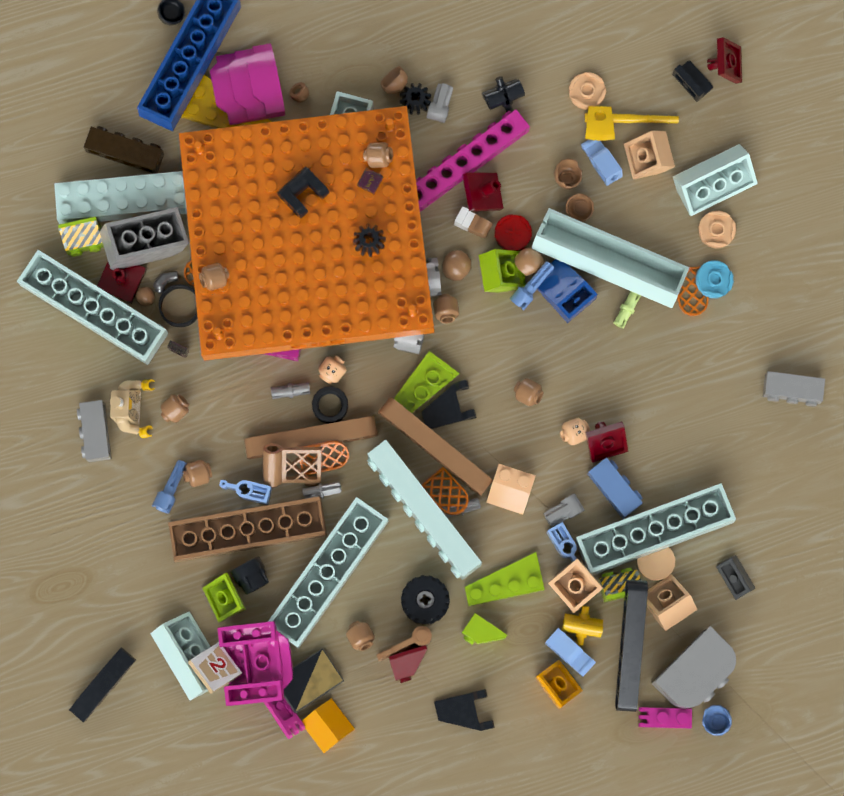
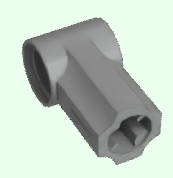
[427,83,453,123]
[543,494,585,528]

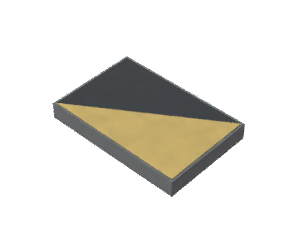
[284,648,344,713]

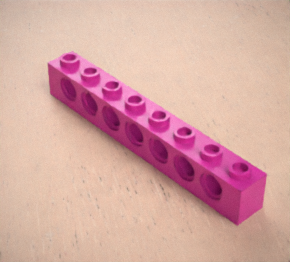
[416,109,530,212]

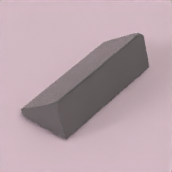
[716,555,755,600]

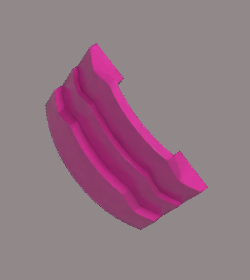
[210,43,285,125]
[217,621,293,706]

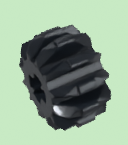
[400,83,431,115]
[353,224,386,257]

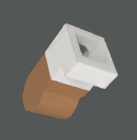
[454,206,493,238]

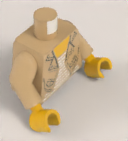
[110,379,155,438]

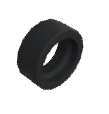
[312,386,348,424]

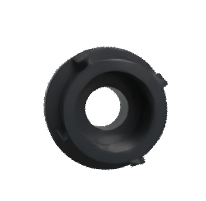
[230,556,269,595]

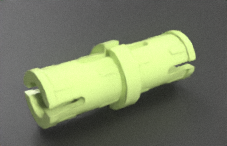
[613,291,641,329]

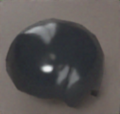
[157,0,186,26]

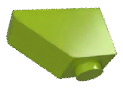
[462,613,507,645]

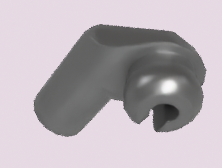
[153,271,179,293]

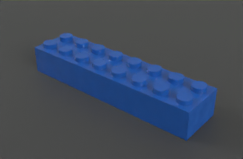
[137,0,241,131]

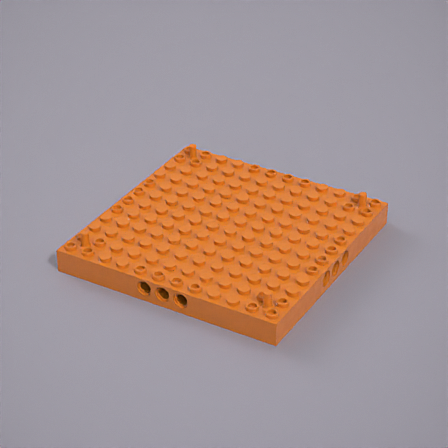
[179,106,434,361]

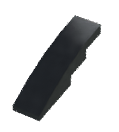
[69,647,136,723]

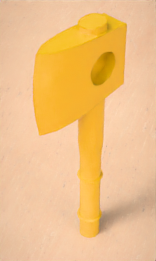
[584,106,679,141]

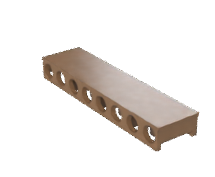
[168,496,327,562]

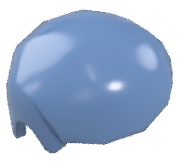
[702,705,732,736]

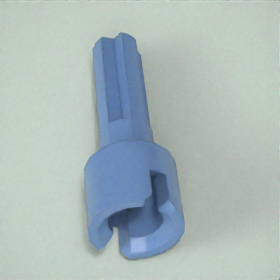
[510,262,554,310]
[152,460,187,514]

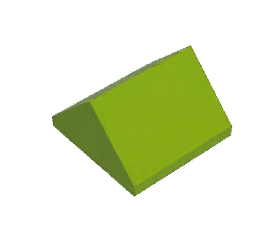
[202,573,246,622]

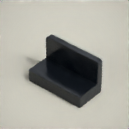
[672,60,713,102]

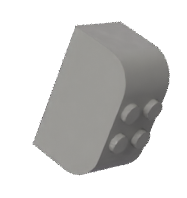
[99,207,189,270]
[651,626,736,709]

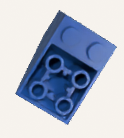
[537,259,598,323]

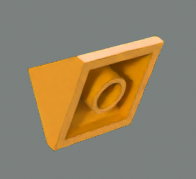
[535,660,583,709]
[302,698,355,753]

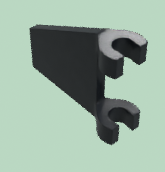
[422,380,477,429]
[434,689,495,731]

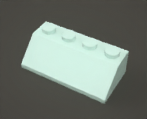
[673,144,758,216]
[150,611,210,700]

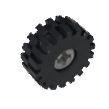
[401,575,450,625]

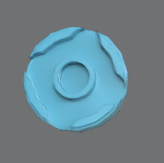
[695,260,734,298]

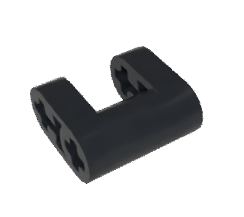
[276,166,330,218]

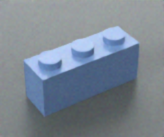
[587,458,643,519]

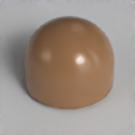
[289,82,309,102]
[136,287,155,306]

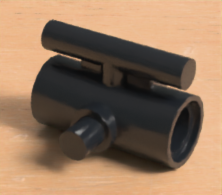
[481,76,525,112]

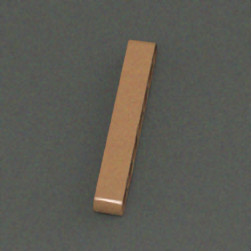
[378,397,493,496]
[244,416,378,459]

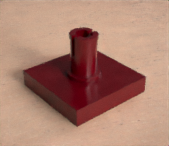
[707,37,742,84]
[462,172,504,211]
[97,262,147,304]
[585,421,629,463]

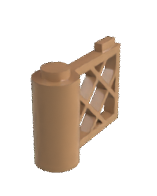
[263,444,321,488]
[376,626,432,662]

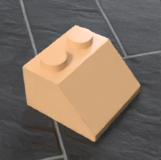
[624,131,675,179]
[486,464,536,515]
[548,558,603,613]
[647,574,698,631]

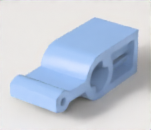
[581,140,623,186]
[219,480,272,505]
[546,522,577,562]
[545,628,596,677]

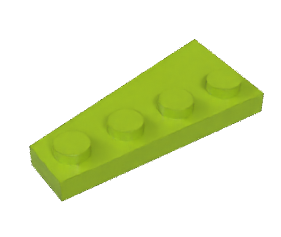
[394,351,460,413]
[464,552,545,606]

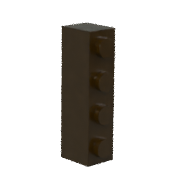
[84,126,164,174]

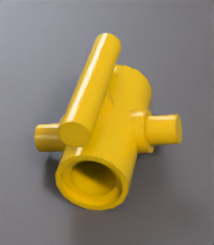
[562,606,603,645]

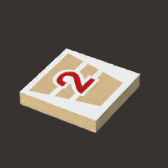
[188,642,242,694]

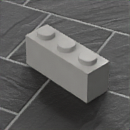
[763,371,825,407]
[77,400,111,462]

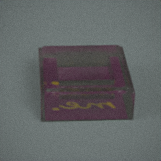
[357,168,383,194]
[167,340,189,358]

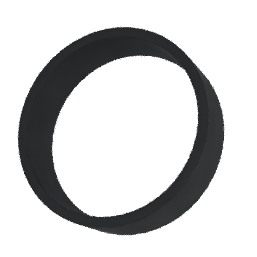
[158,284,198,327]

